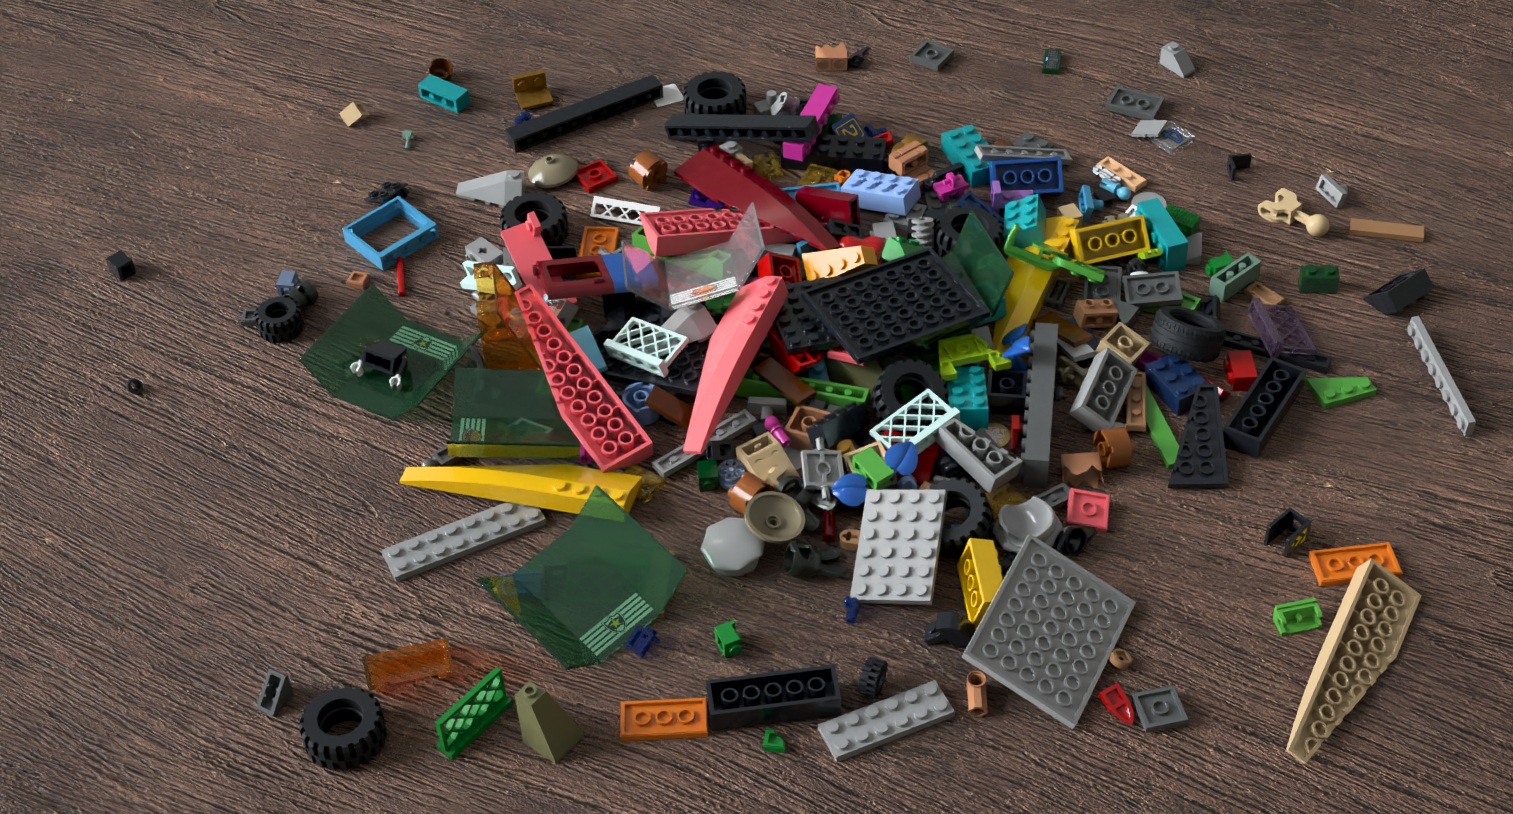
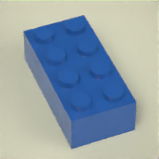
[989,157,1064,195]

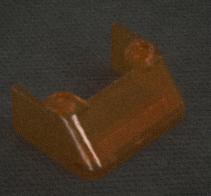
[362,638,454,693]

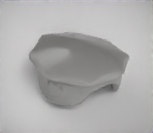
[992,496,1063,554]
[701,517,766,577]

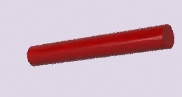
[396,257,406,297]

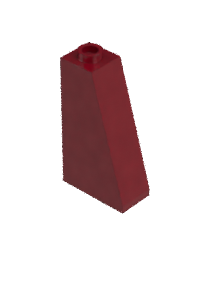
[795,186,861,225]

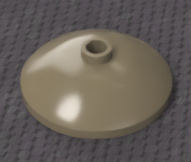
[528,153,578,188]
[744,491,805,544]

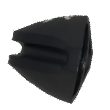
[1054,525,1096,556]

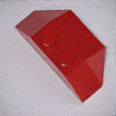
[767,326,825,374]

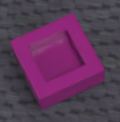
[1136,350,1162,370]

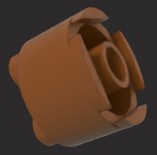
[628,150,668,191]
[1093,427,1135,469]
[727,472,774,515]

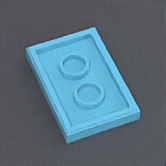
[569,325,608,373]

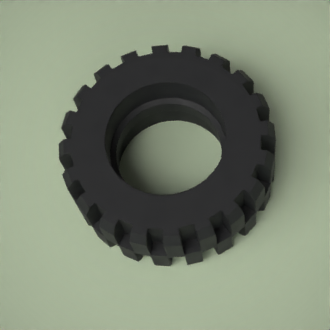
[683,71,747,115]
[500,192,569,246]
[933,206,1004,269]
[871,359,949,436]
[928,478,994,558]
[299,686,387,771]

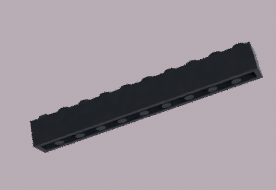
[505,75,663,153]
[664,114,820,142]

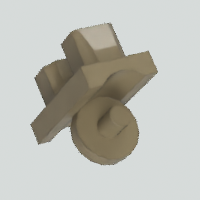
[1055,356,1089,389]

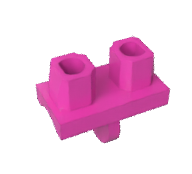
[933,172,969,202]

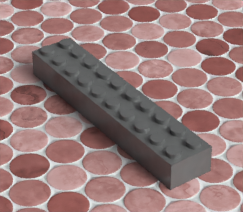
[1019,322,1058,488]

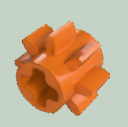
[833,170,850,189]

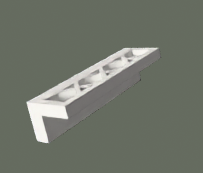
[590,196,665,226]

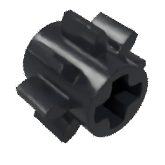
[1126,258,1149,275]

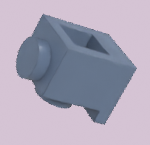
[276,271,300,297]

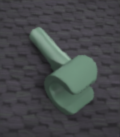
[402,129,414,151]

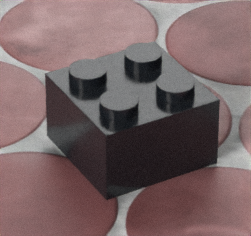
[987,368,1028,414]

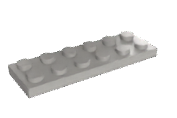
[818,680,955,762]

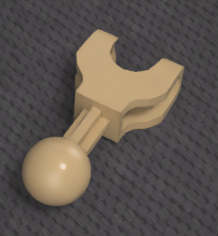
[1258,188,1330,237]

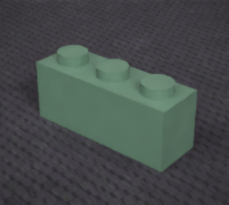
[1209,252,1262,303]

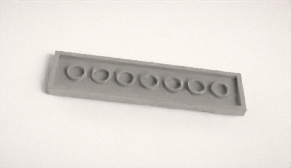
[381,502,546,582]

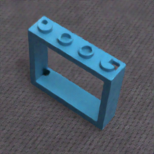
[342,196,439,271]

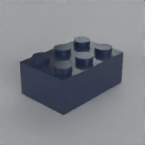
[1145,355,1209,416]

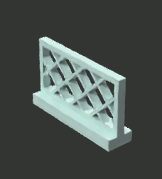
[603,317,689,378]
[869,388,960,454]

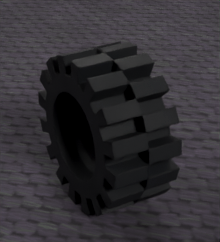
[858,656,888,698]

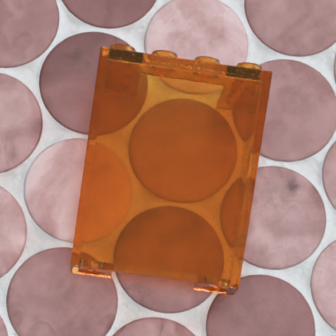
[473,261,544,379]

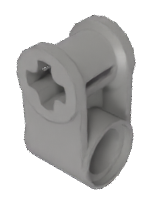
[770,92,800,115]

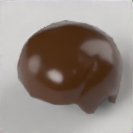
[428,58,453,81]

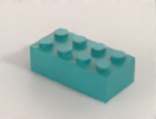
[941,124,991,188]
[1135,198,1189,272]
[945,366,989,429]

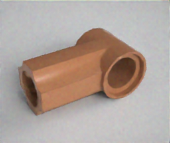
[966,671,988,717]

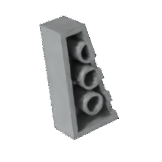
[936,418,1023,493]

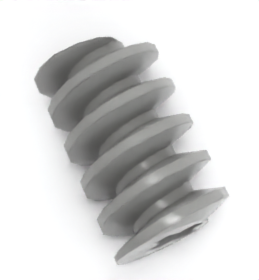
[911,217,934,248]

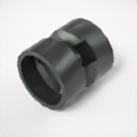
[284,280,319,311]

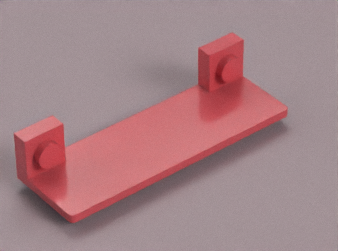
[501,211,578,306]

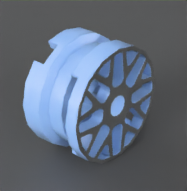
[718,459,745,490]

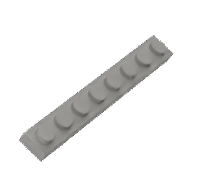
[1407,316,1476,436]

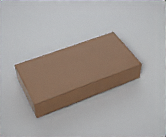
[1244,281,1285,312]

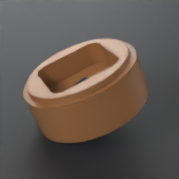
[1109,649,1132,670]

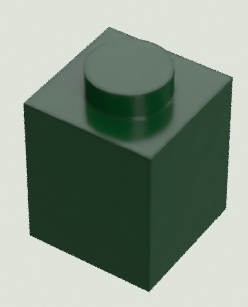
[697,459,719,492]

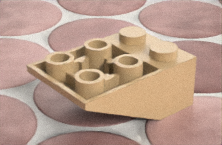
[736,431,800,491]

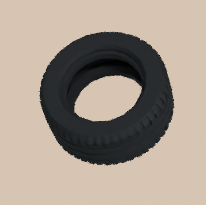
[1149,306,1226,363]

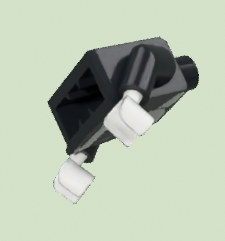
[350,340,408,391]

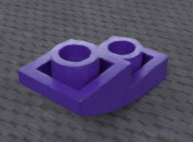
[688,188,725,208]

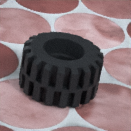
[254,296,304,343]

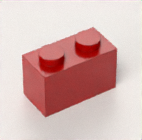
[1223,350,1258,391]

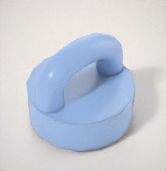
[897,474,917,490]

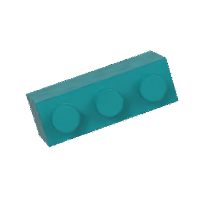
[418,74,470,113]

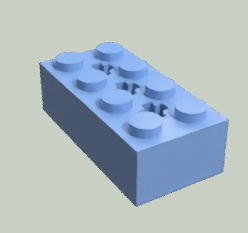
[841,169,921,216]

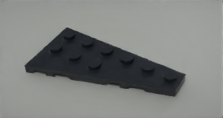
[1168,384,1229,488]

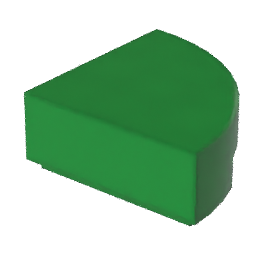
[763,729,785,753]

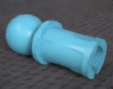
[1100,178,1131,200]

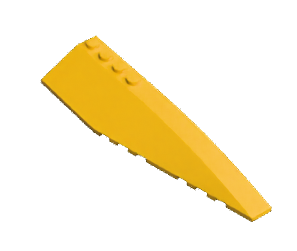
[989,216,1080,369]
[399,464,643,522]

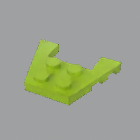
[938,333,1012,381]

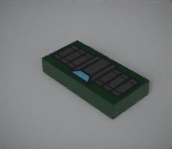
[1042,49,1062,74]

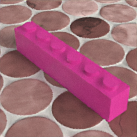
[783,83,840,161]

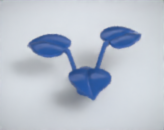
[962,323,1031,371]
[831,441,918,507]

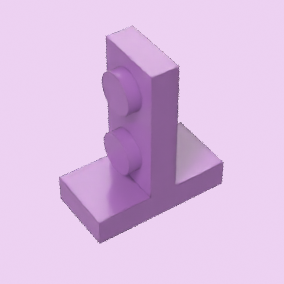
[989,181,1034,215]

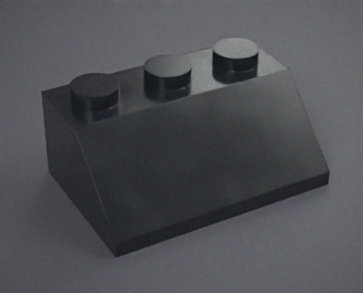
[1363,268,1434,315]

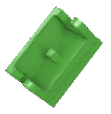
[852,446,895,490]
[1273,598,1323,637]

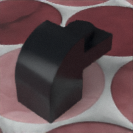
[924,611,975,648]

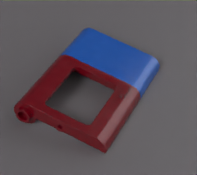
[533,251,658,300]

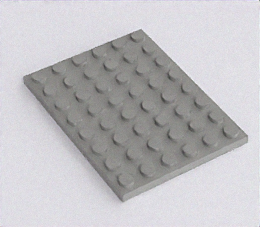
[962,534,1136,729]

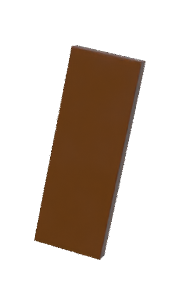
[1033,312,1093,348]
[753,357,816,407]
[644,385,693,430]

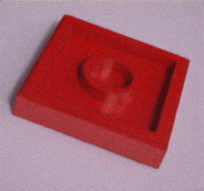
[574,159,619,194]

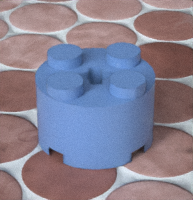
[622,382,661,427]

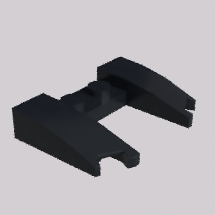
[607,294,681,340]

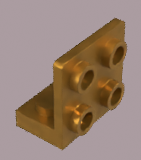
[512,69,553,110]

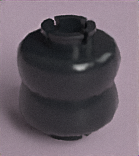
[935,454,964,479]

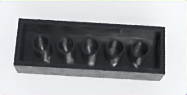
[780,134,887,174]
[1223,357,1307,458]
[706,664,841,731]

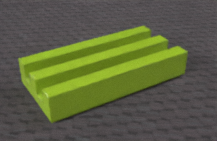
[1131,248,1162,260]

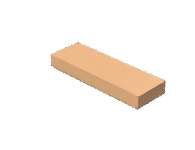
[1097,156,1147,192]

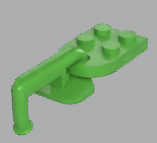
[1004,223,1107,284]

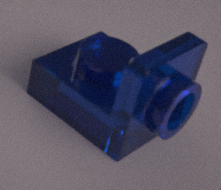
[624,625,660,658]

